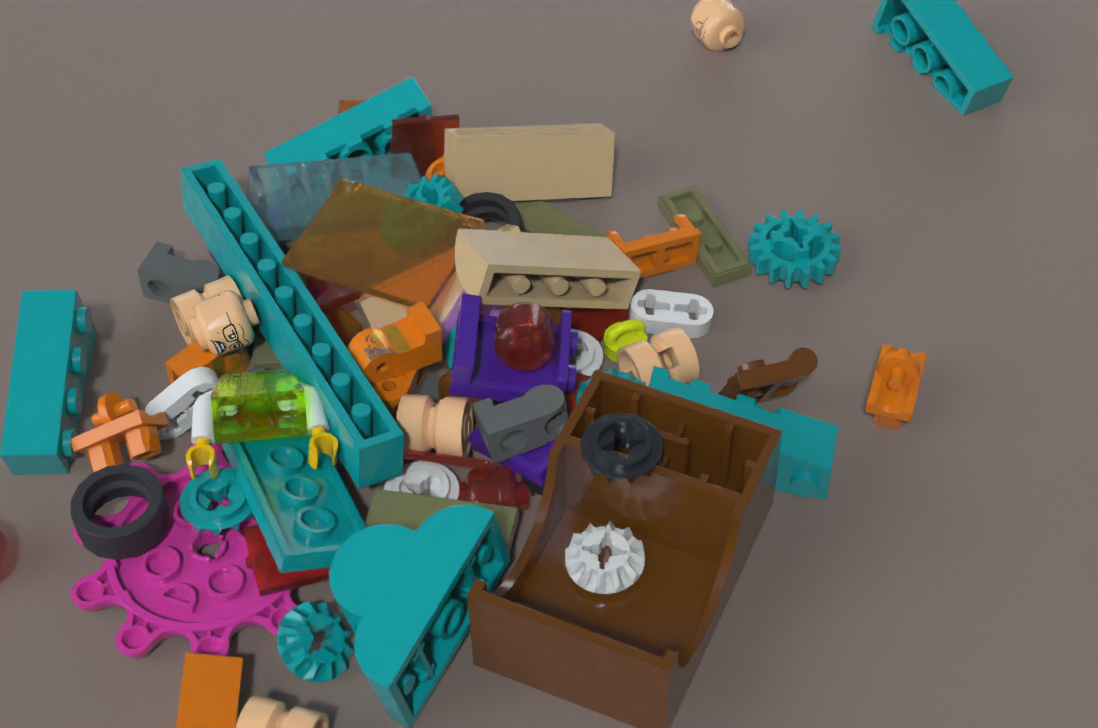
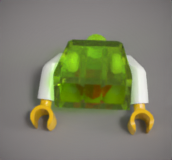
[186,369,338,480]

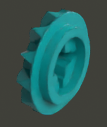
[180,468,253,537]
[277,601,355,683]

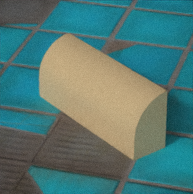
[444,123,615,201]
[455,228,642,309]

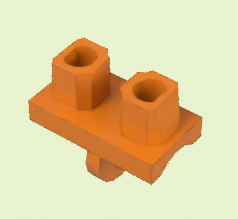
[865,344,927,430]
[70,392,169,472]

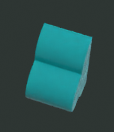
[329,505,511,728]

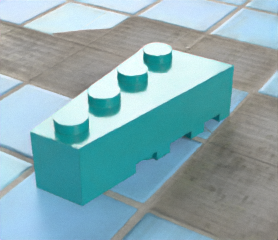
[871,0,1014,116]
[264,76,436,213]
[0,289,97,475]
[649,366,838,499]

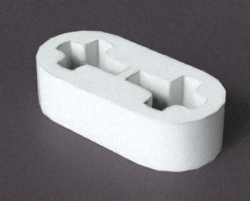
[629,289,714,338]
[145,367,223,440]

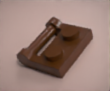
[718,347,818,404]

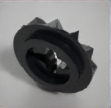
[580,413,663,484]

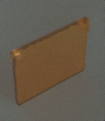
[282,178,485,310]

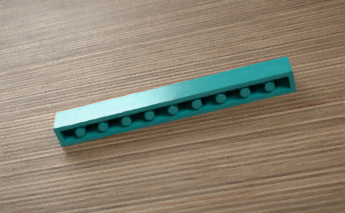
[180,158,404,489]

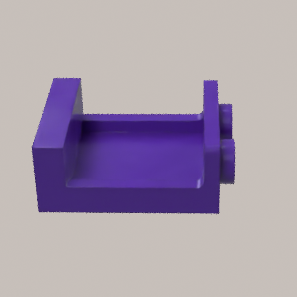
[449,293,578,402]

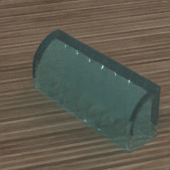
[247,153,421,241]

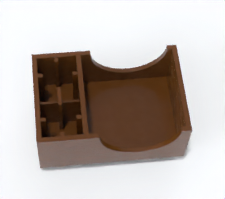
[467,369,783,728]

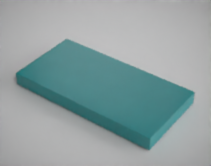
[222,426,367,573]

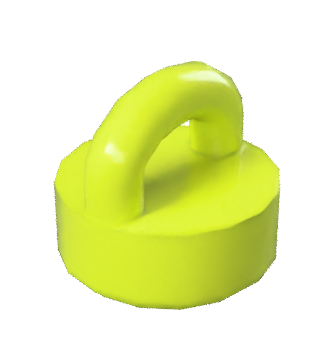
[603,319,648,363]

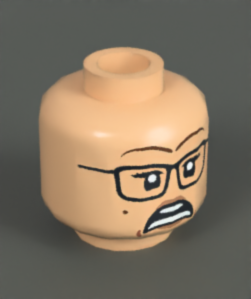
[690,0,746,52]
[189,290,260,356]

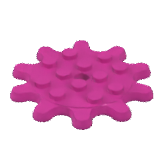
[70,438,330,659]

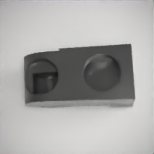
[137,241,221,304]
[472,384,568,464]

